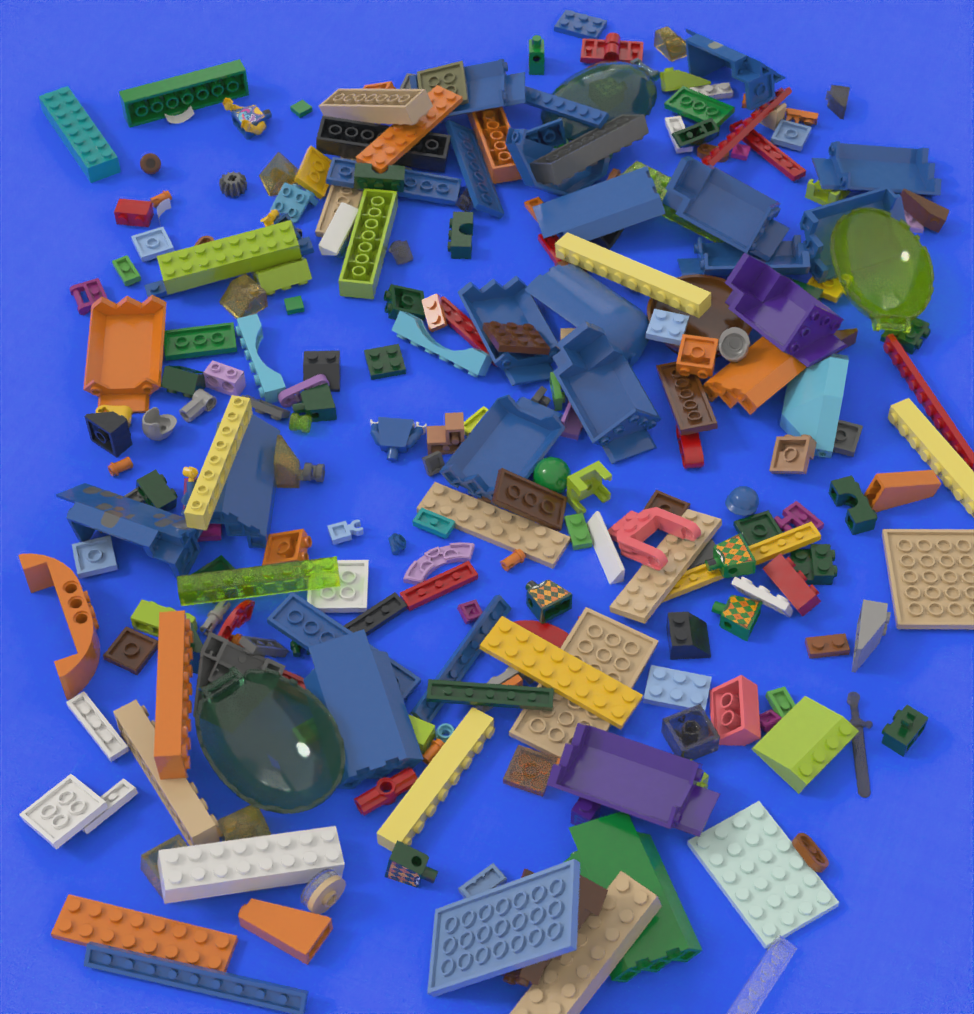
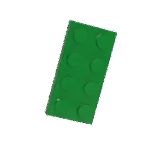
[664,86,735,127]
[164,322,237,361]

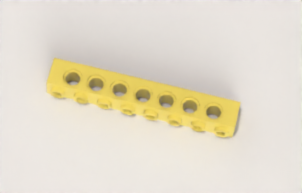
[184,395,253,530]

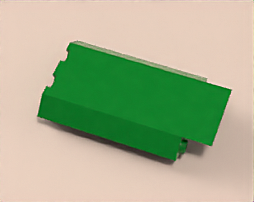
[563,811,703,983]

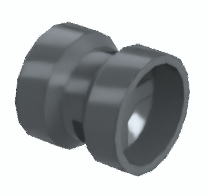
[303,462,325,483]

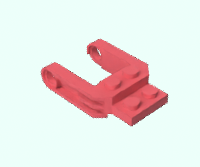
[608,507,701,570]

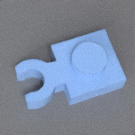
[327,520,364,545]

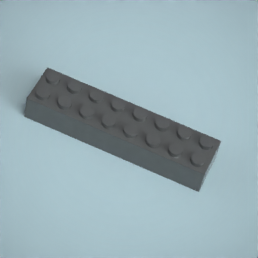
[529,114,649,185]

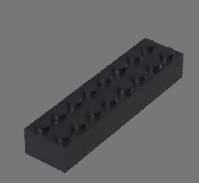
[316,116,451,172]

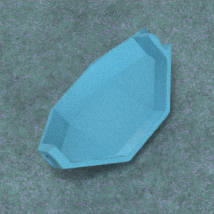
[780,353,849,458]

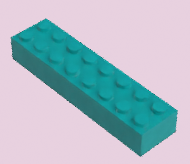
[38,86,121,183]

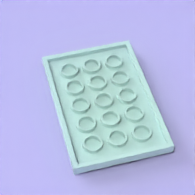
[687,801,839,949]

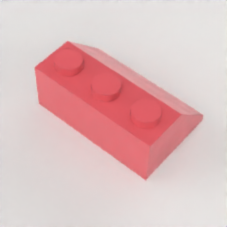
[709,675,761,746]

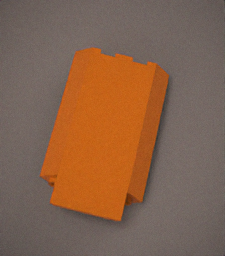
[83,295,167,413]
[703,336,807,415]

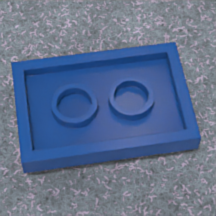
[554,10,607,39]

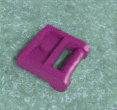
[69,278,108,315]

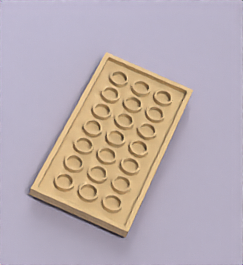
[509,607,658,760]

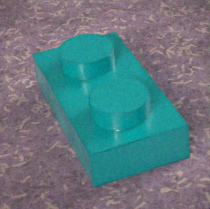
[412,507,455,539]

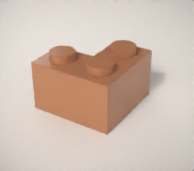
[426,412,465,455]

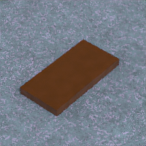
[492,468,568,532]

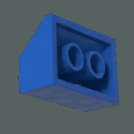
[525,118,567,148]

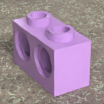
[203,360,246,396]

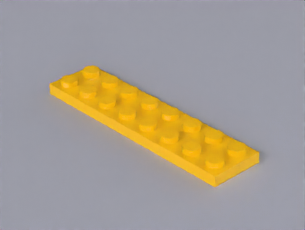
[480,616,643,730]

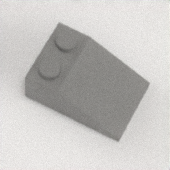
[851,599,891,673]

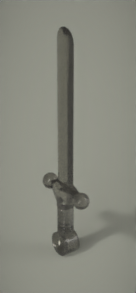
[846,691,873,798]

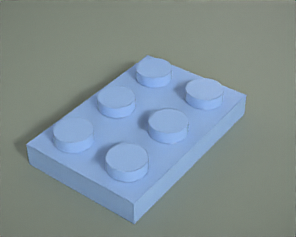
[643,665,712,715]

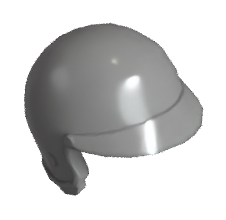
[719,327,750,362]
[142,407,177,441]

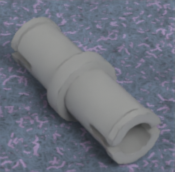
[200,599,231,636]

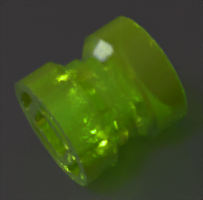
[289,413,312,433]

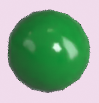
[532,457,571,494]

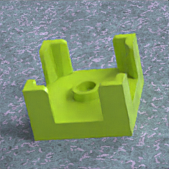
[805,179,850,205]
[566,460,612,514]

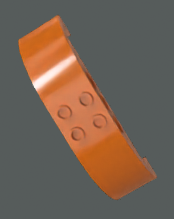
[18,553,100,700]

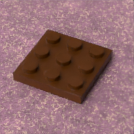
[482,321,550,355]

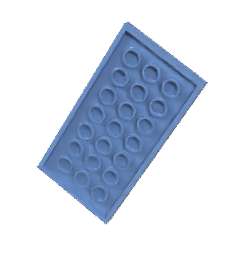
[427,859,580,997]

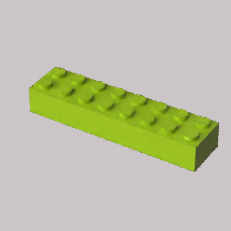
[338,188,398,299]
[157,220,302,295]

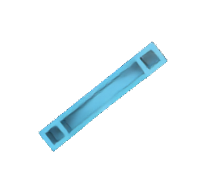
[392,311,492,377]
[235,314,286,403]

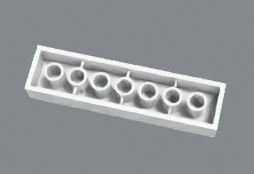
[158,826,345,904]

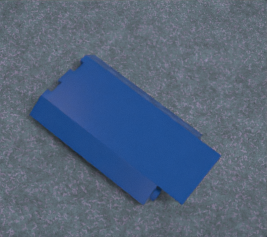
[409,58,525,118]
[811,141,942,197]
[533,166,666,241]
[800,186,909,283]
[677,235,810,277]
[457,276,561,386]
[439,394,566,506]
[209,414,280,549]
[303,629,423,789]

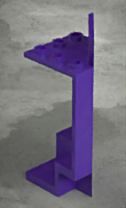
[725,253,848,368]

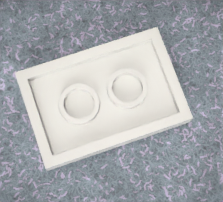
[731,577,793,618]

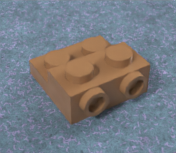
[769,434,817,474]

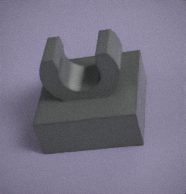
[531,386,551,407]
[422,451,445,476]

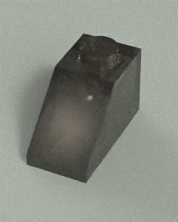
[825,84,850,119]

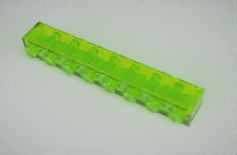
[177,556,340,606]

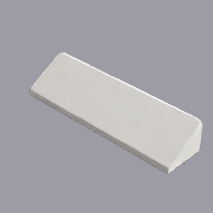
[319,202,358,256]
[586,511,625,585]

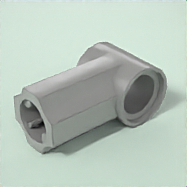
[179,389,217,423]

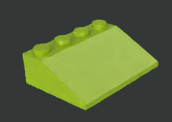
[752,696,859,794]

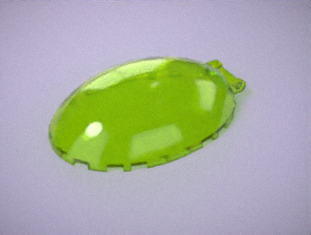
[830,207,934,334]

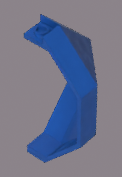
[505,127,610,197]

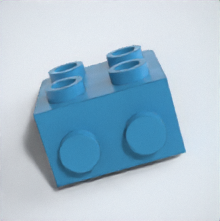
[270,182,318,224]

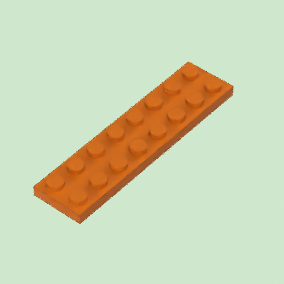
[356,85,463,174]
[51,894,238,972]

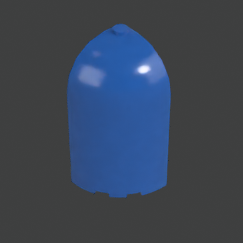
[525,264,649,367]

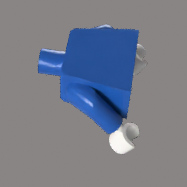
[370,417,427,462]

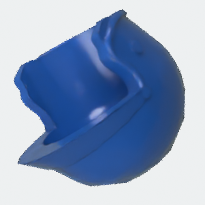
[725,486,759,516]

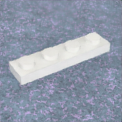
[66,691,129,762]

